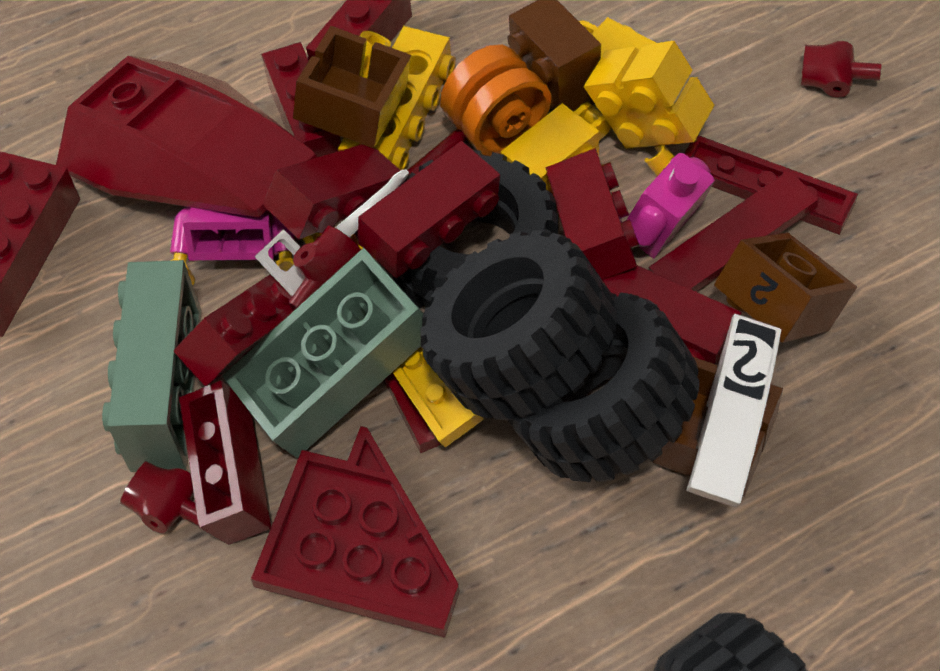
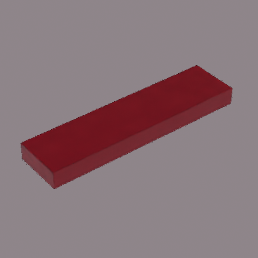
[684,135,858,235]
[648,170,819,292]

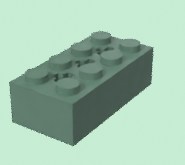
[222,248,424,458]
[102,260,202,472]

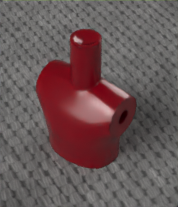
[801,41,882,97]
[288,225,361,309]
[120,461,199,533]

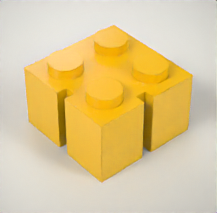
[583,40,715,149]

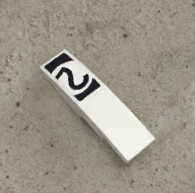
[687,314,781,507]

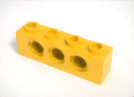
[338,26,456,170]

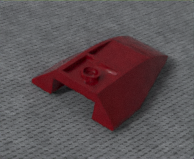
[56,55,317,218]

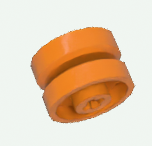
[440,44,552,156]

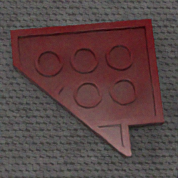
[251,426,460,637]

